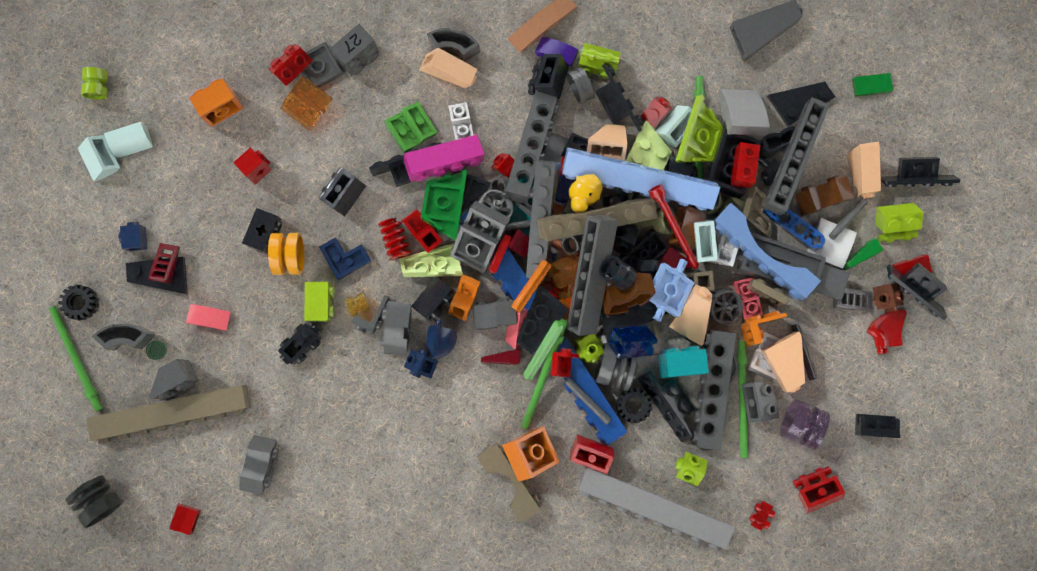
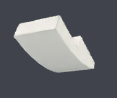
[448,102,473,140]

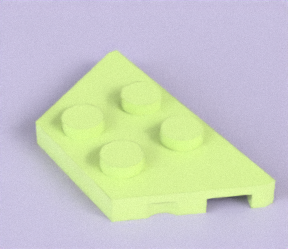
[625,121,672,170]

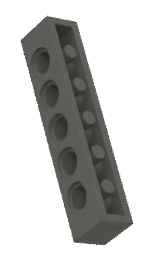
[505,91,559,204]
[762,97,830,215]
[692,330,736,451]

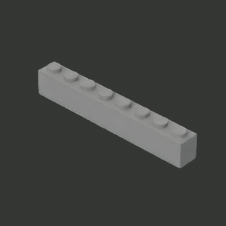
[578,467,735,551]

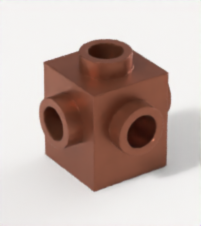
[872,283,904,312]

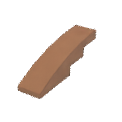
[508,0,577,53]

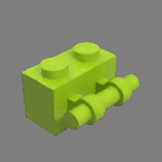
[578,43,621,80]
[875,203,924,243]

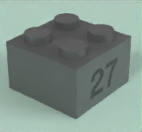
[330,24,379,76]

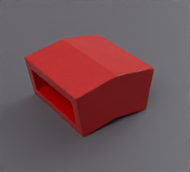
[169,503,201,535]

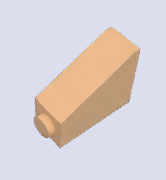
[419,48,477,88]
[587,124,627,161]
[847,141,881,199]
[669,284,712,346]
[761,332,805,393]

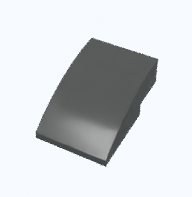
[450,201,511,274]

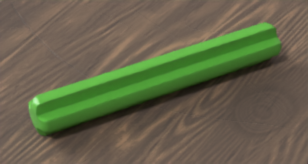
[523,320,565,380]

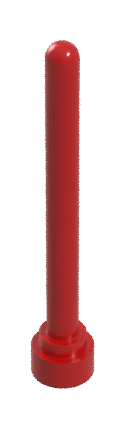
[648,184,699,269]

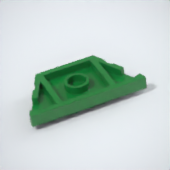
[421,169,467,241]

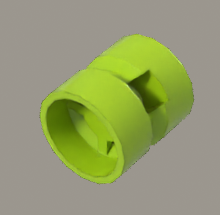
[81,67,108,100]

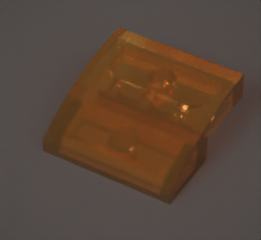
[280,76,333,130]

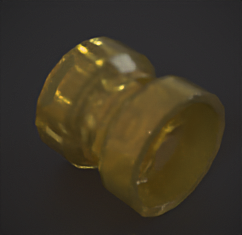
[345,292,370,317]

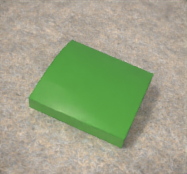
[384,102,438,154]

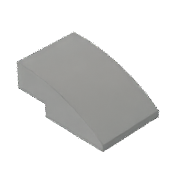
[719,89,770,136]

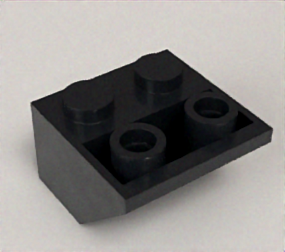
[412,277,454,322]

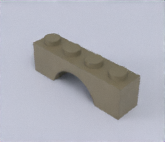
[477,443,541,523]

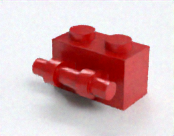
[792,466,846,514]

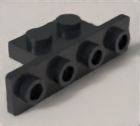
[595,64,644,132]
[369,142,441,187]
[881,157,961,187]
[887,263,947,320]
[638,371,695,442]

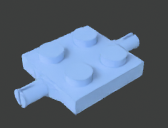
[649,259,695,322]

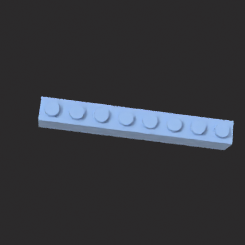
[562,147,720,211]

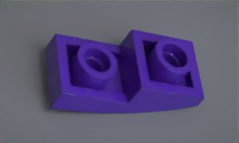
[535,36,579,67]

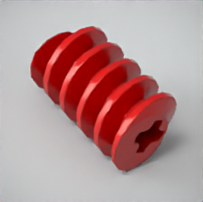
[378,218,411,261]

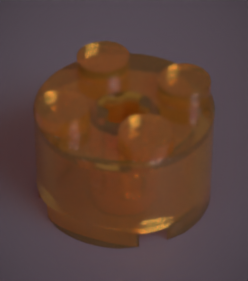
[547,254,579,299]

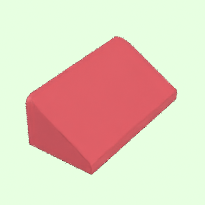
[505,309,528,349]

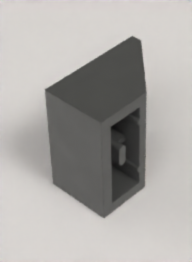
[150,359,199,401]

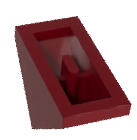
[507,229,529,258]
[659,247,692,270]

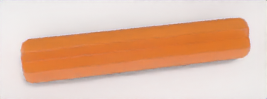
[512,260,552,312]

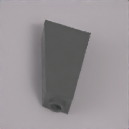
[730,0,802,61]

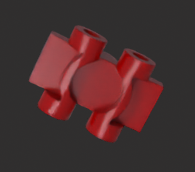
[749,501,775,531]

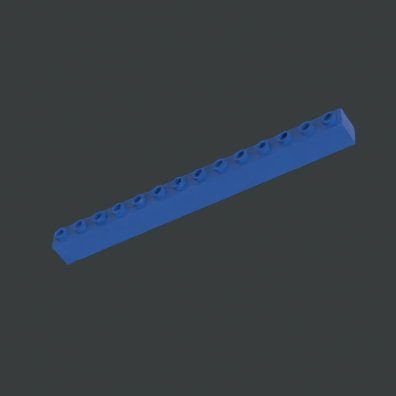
[460,211,627,445]

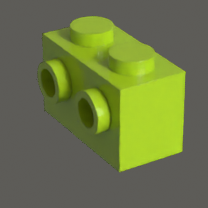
[304,282,335,322]

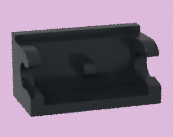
[855,414,901,438]

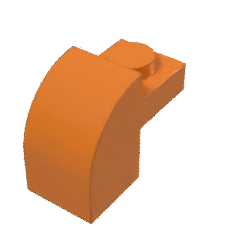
[448,274,481,321]

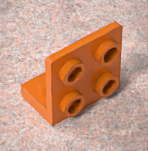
[740,310,788,347]

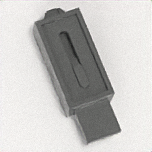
[736,233,850,301]

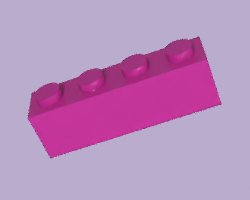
[404,134,485,182]

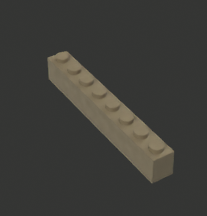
[86,385,251,444]

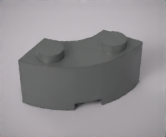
[427,28,480,62]
[472,298,517,330]
[380,301,412,356]
[92,324,155,351]
[239,435,279,495]

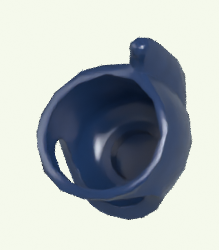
[426,319,457,359]

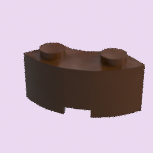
[795,175,855,216]
[602,273,656,315]

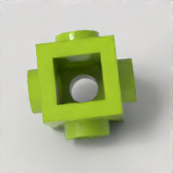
[573,334,604,363]
[675,452,708,487]

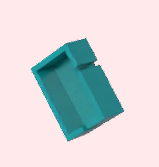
[657,346,709,378]

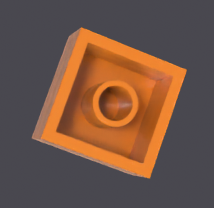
[189,78,244,127]
[502,426,560,482]

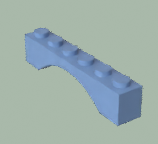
[714,203,821,300]

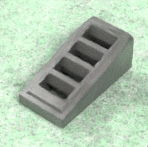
[833,289,873,312]

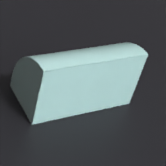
[656,105,692,147]
[104,122,153,159]
[78,135,120,181]
[694,220,718,262]

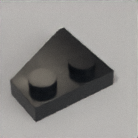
[456,171,491,213]

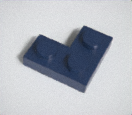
[319,237,372,281]

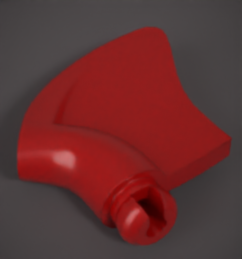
[866,310,907,354]

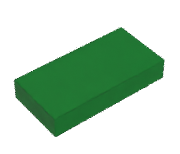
[852,73,894,97]

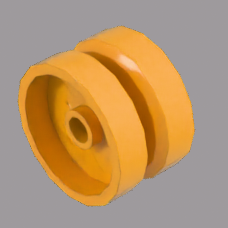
[268,233,305,275]

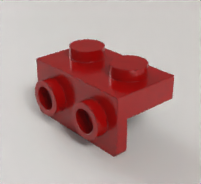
[268,44,312,86]

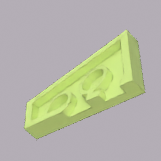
[399,243,463,277]

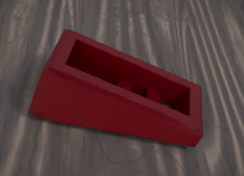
[148,243,180,284]
[481,349,521,365]

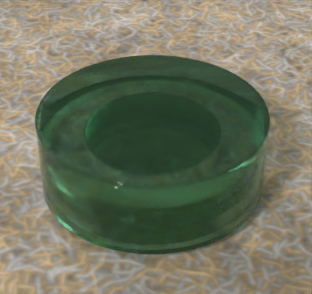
[146,340,167,360]

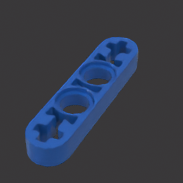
[763,209,825,251]

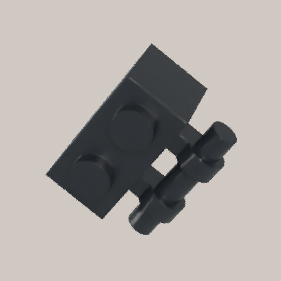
[528,54,569,99]
[318,167,366,217]

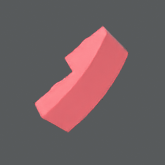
[732,277,763,319]
[186,304,231,331]

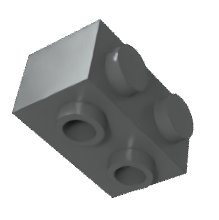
[741,379,780,423]

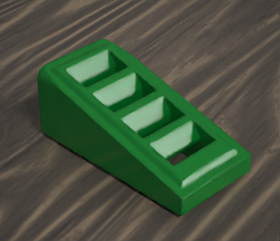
[843,237,883,270]

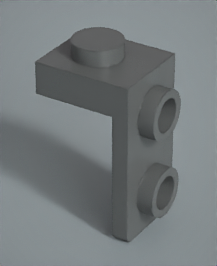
[351,295,390,333]

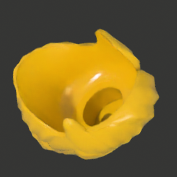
[569,174,603,213]

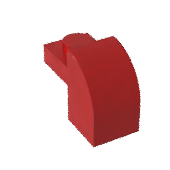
[401,209,443,253]

